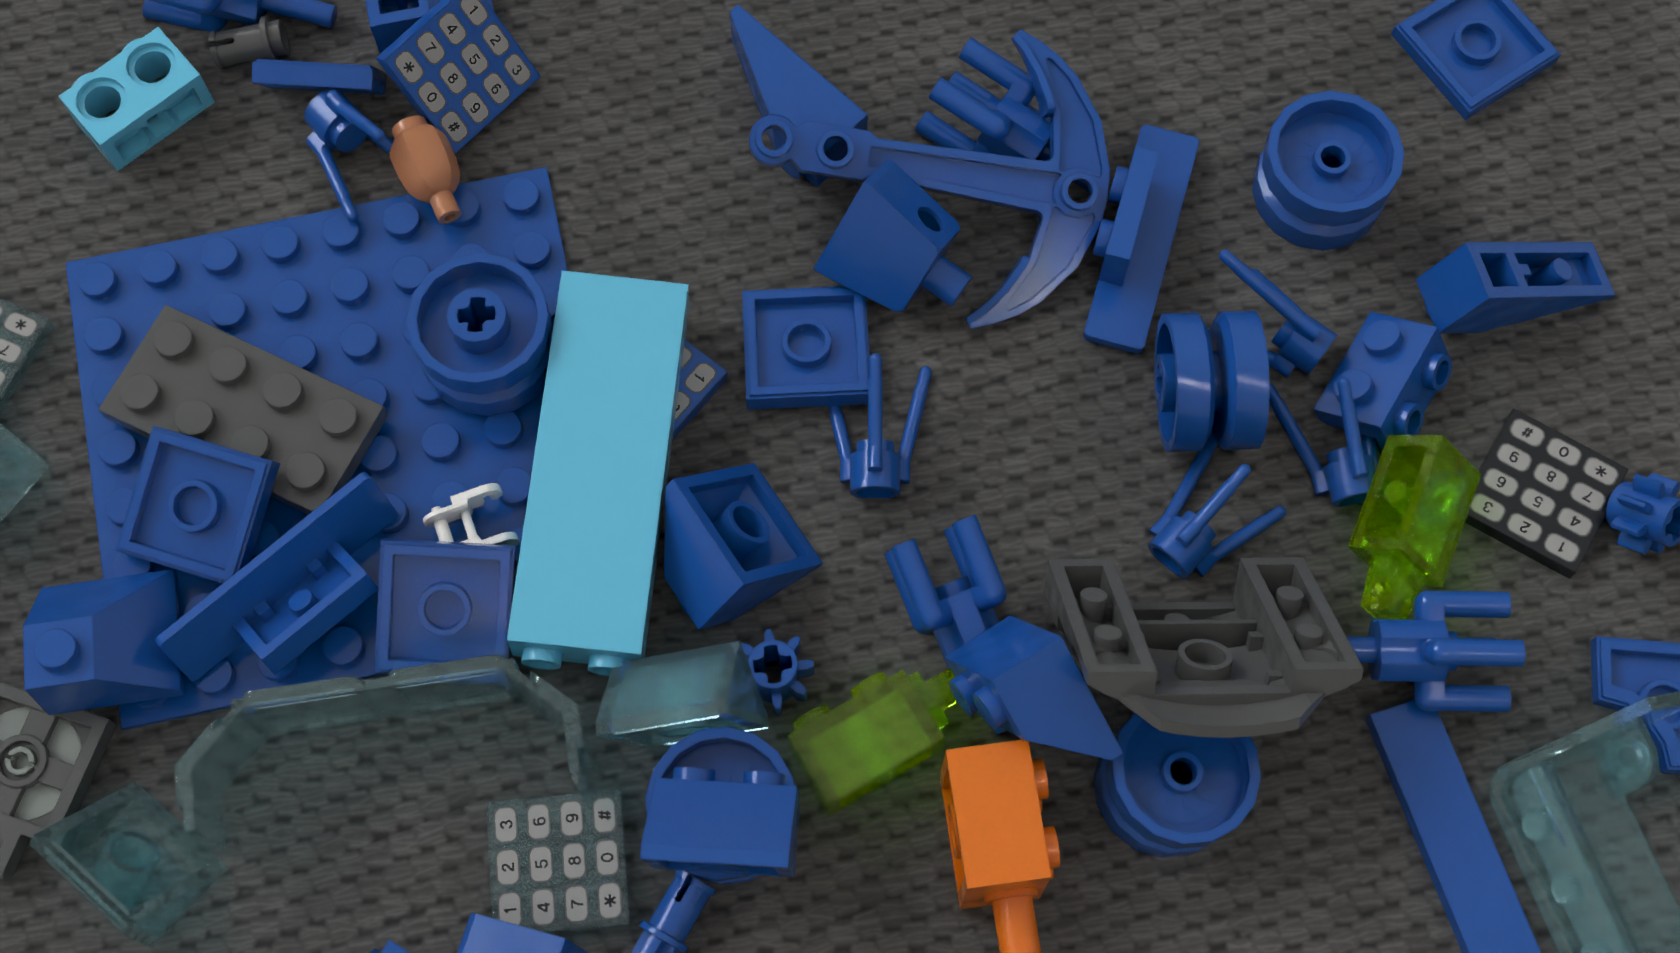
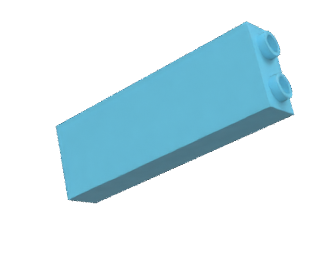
[507,270,689,677]

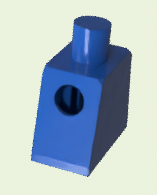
[813,158,973,312]

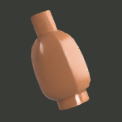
[389,115,462,224]

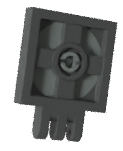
[0,682,117,882]

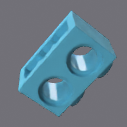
[58,27,215,171]

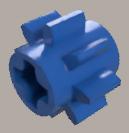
[1606,473,1680,555]
[732,629,815,716]

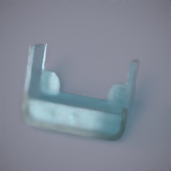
[1489,691,1680,953]

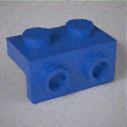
[1314,312,1452,460]

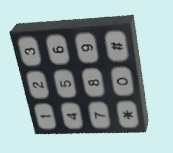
[1454,408,1629,579]

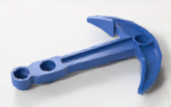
[749,29,1110,329]

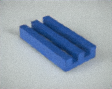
[252,59,387,95]

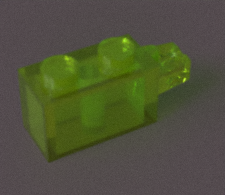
[1348,435,1481,620]
[787,668,958,817]

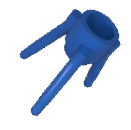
[304,89,393,222]
[1219,249,1337,378]
[828,353,932,498]
[1269,377,1383,507]
[1148,432,1286,579]

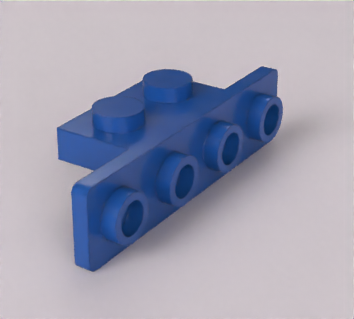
[1083,124,1199,354]
[155,472,398,681]

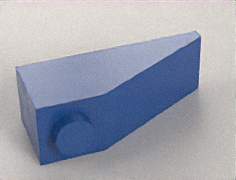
[730,4,868,187]
[1416,242,1615,334]

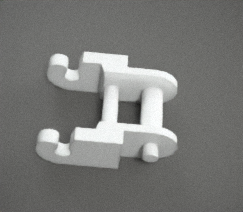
[423,483,519,546]

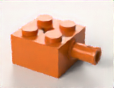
[940,739,1060,953]

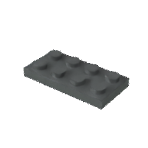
[98,305,388,515]

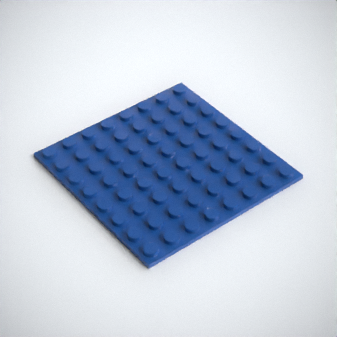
[65,167,568,730]

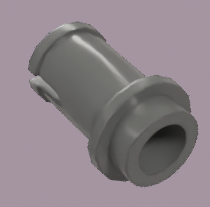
[208,15,290,69]

